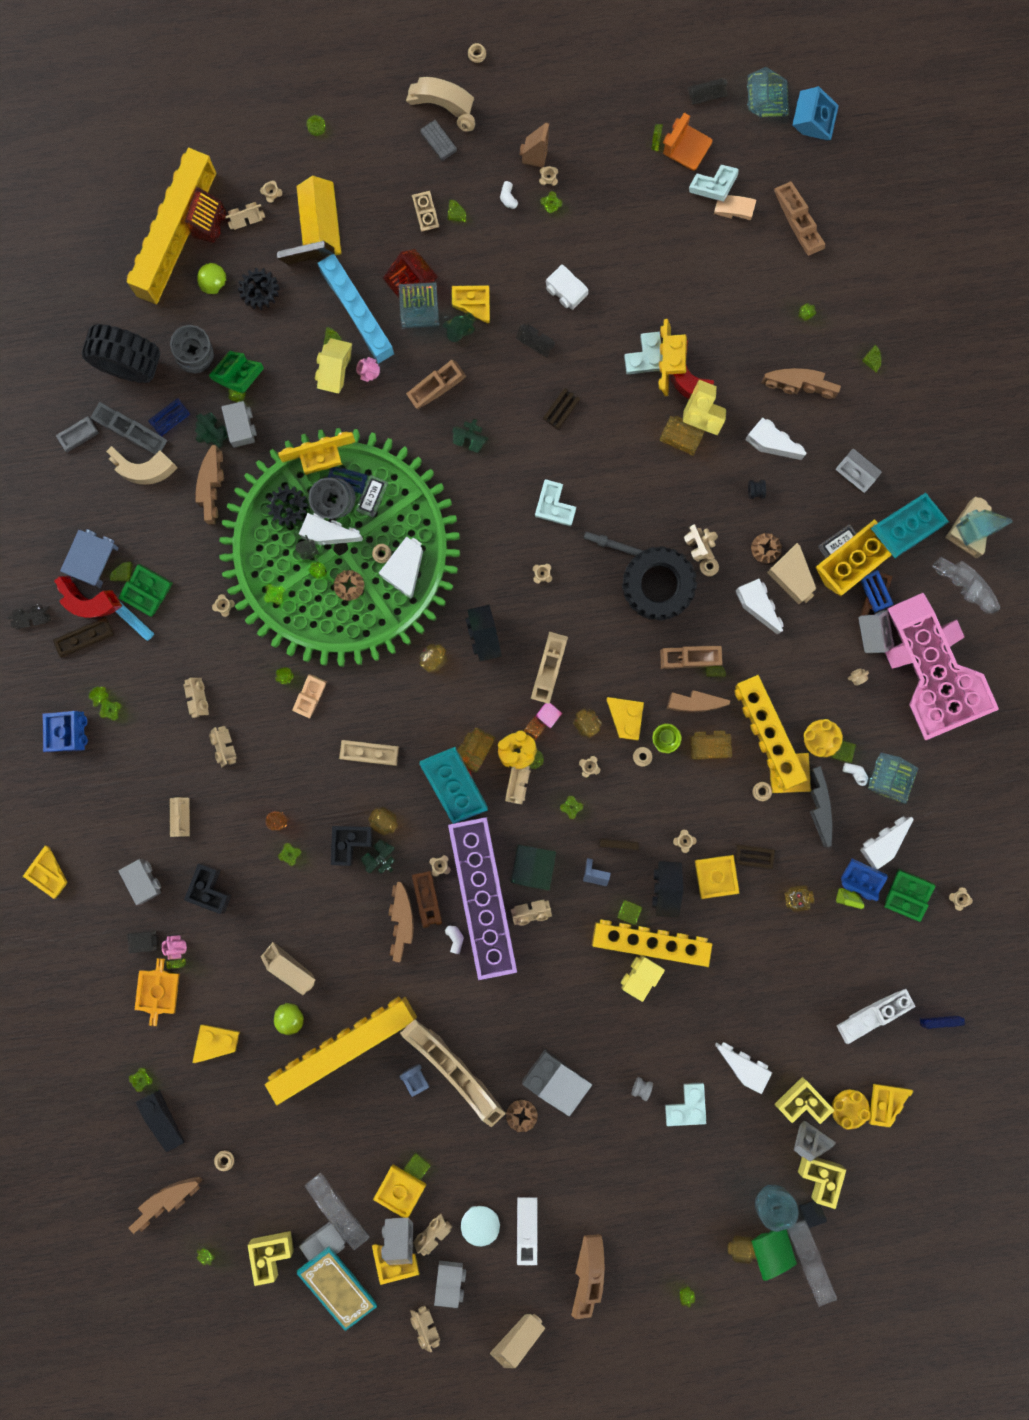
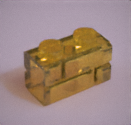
[659,416,704,456]
[458,728,495,772]
[690,731,732,760]

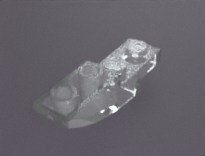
[932,557,1001,614]
[305,1173,370,1250]
[787,1220,837,1307]

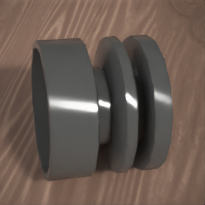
[170,325,214,374]
[308,478,356,519]

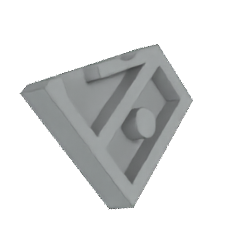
[794,1120,836,1162]

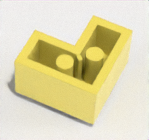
[315,338,352,394]
[683,380,726,435]
[621,955,665,1002]
[774,1077,835,1124]
[798,1157,846,1209]
[248,1231,294,1286]

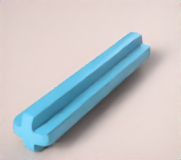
[115,602,154,641]

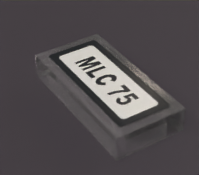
[356,475,388,518]
[818,524,856,558]

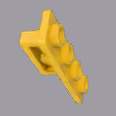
[659,319,687,396]
[278,432,355,475]

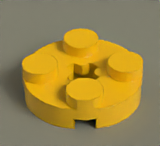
[498,731,537,769]

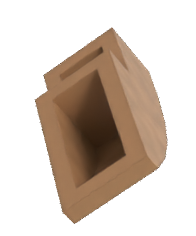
[406,360,467,409]
[660,646,722,669]
[667,690,730,713]

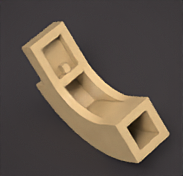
[406,77,474,117]
[106,446,177,485]
[531,632,568,704]

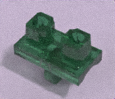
[442,312,476,342]
[194,412,228,449]
[452,419,488,453]
[361,839,396,874]

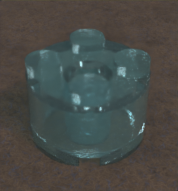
[755,1185,799,1232]

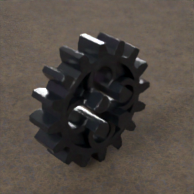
[238,268,280,310]
[266,485,309,528]

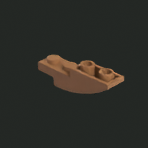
[761,368,841,399]
[196,445,224,525]
[389,881,414,962]
[129,1177,202,1234]
[571,1234,605,1319]

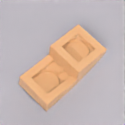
[714,195,756,220]
[292,674,327,718]

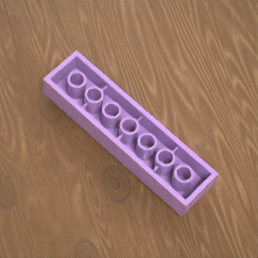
[448,817,517,980]

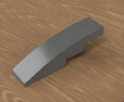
[90,402,168,455]
[810,766,832,847]

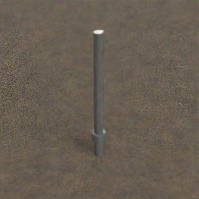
[583,532,694,568]

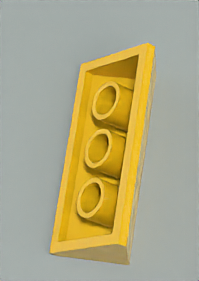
[297,176,341,256]
[816,519,892,596]

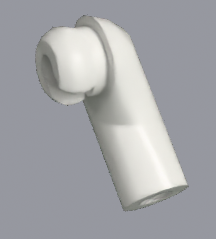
[500,181,518,209]
[843,763,868,786]
[445,925,464,954]

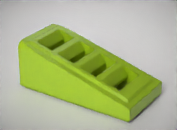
[836,888,864,909]

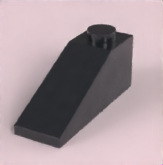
[136,1090,185,1152]

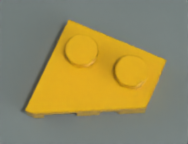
[452,286,490,323]
[607,697,644,741]
[23,846,68,899]
[192,1024,240,1063]
[869,1084,913,1127]
[372,1244,420,1285]

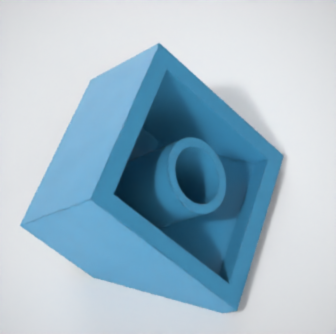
[792,86,839,140]

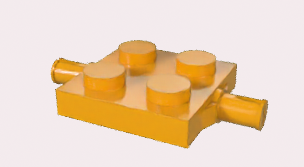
[135,958,180,1026]

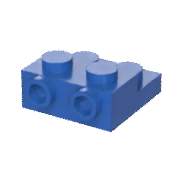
[43,711,88,752]

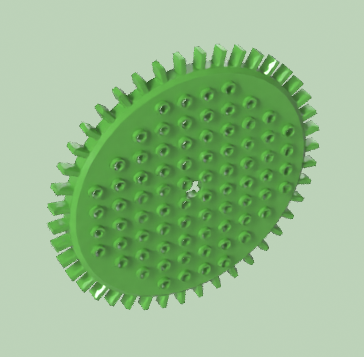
[219,428,460,667]

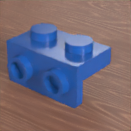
[841,858,888,901]

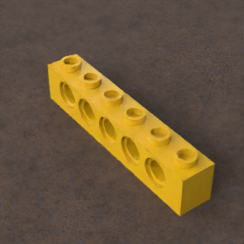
[734,675,808,791]
[592,919,712,967]

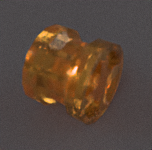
[524,716,547,740]
[265,811,287,831]

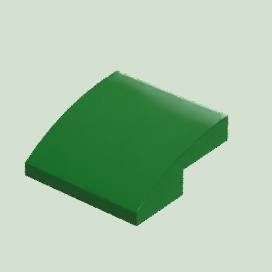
[209,351,264,393]
[119,564,173,617]
[884,869,936,922]
[751,1225,797,1281]

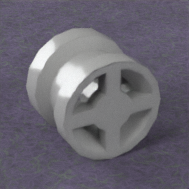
[631,1077,653,1101]

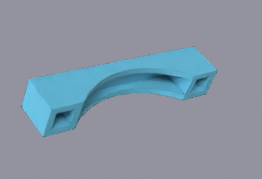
[318,254,394,364]

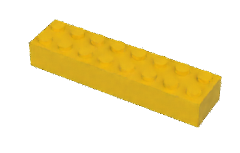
[127,148,217,305]
[264,997,417,1105]

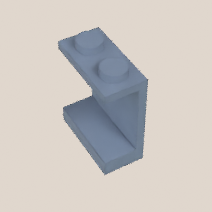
[60,529,118,589]

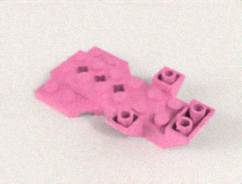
[885,593,999,740]

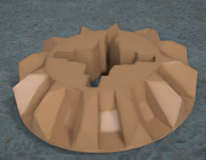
[751,533,782,563]
[334,570,364,601]
[506,1100,537,1132]

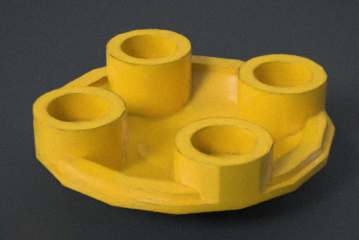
[804,719,843,757]
[832,1089,871,1129]

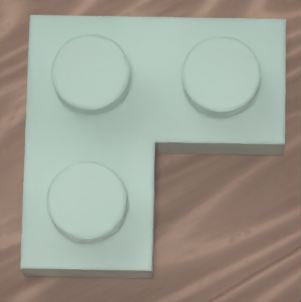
[689,165,738,202]
[624,332,663,374]
[535,479,576,527]
[665,1083,706,1126]

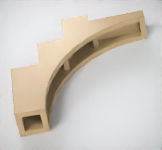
[400,1020,506,1127]

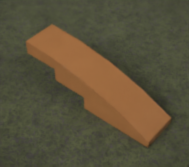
[774,181,825,256]

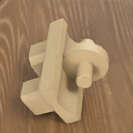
[684,524,718,561]

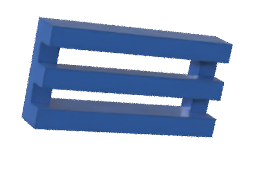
[860,570,894,613]

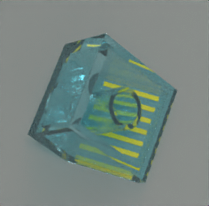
[747,67,789,117]
[399,283,439,328]
[956,509,1013,546]
[868,753,919,804]

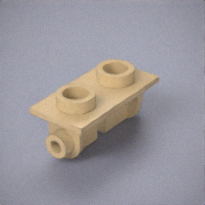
[225,202,265,230]
[183,678,209,718]
[209,726,237,768]
[505,766,531,804]
[170,798,190,837]
[511,899,552,926]
[413,1213,452,1256]
[410,1306,440,1353]

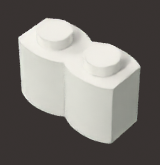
[546,265,588,310]

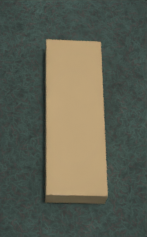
[339,740,399,766]

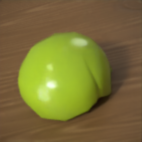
[197,263,226,294]
[652,724,682,753]
[274,1003,304,1035]

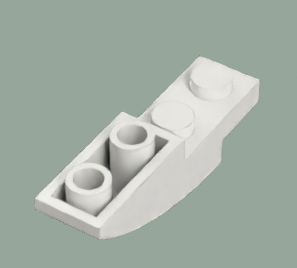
[837,989,915,1044]

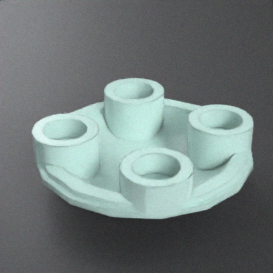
[461,1206,500,1247]

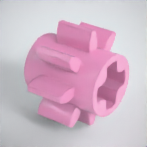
[356,357,380,382]
[162,935,187,960]

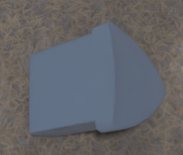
[583,858,611,886]
[399,1064,429,1097]

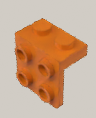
[663,113,712,171]

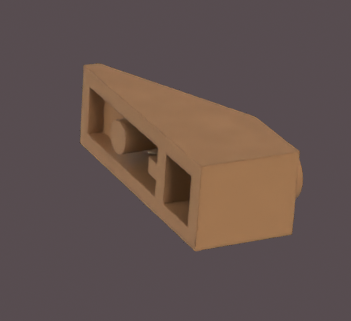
[519,123,549,168]

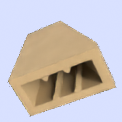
[945,497,991,559]
[767,543,816,604]
[261,942,315,995]
[490,1314,545,1368]

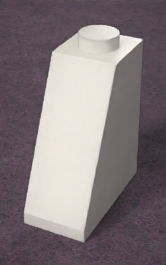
[379,537,423,599]

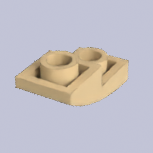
[412,191,439,232]

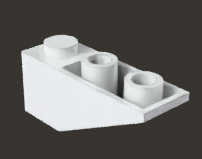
[745,417,806,460]
[299,513,363,545]
[736,579,784,634]
[860,816,914,869]
[715,1042,772,1094]
[517,1197,537,1265]

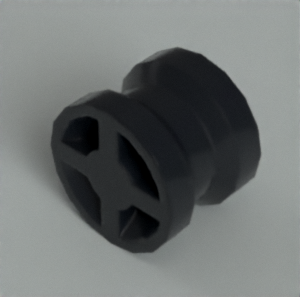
[748,480,766,499]

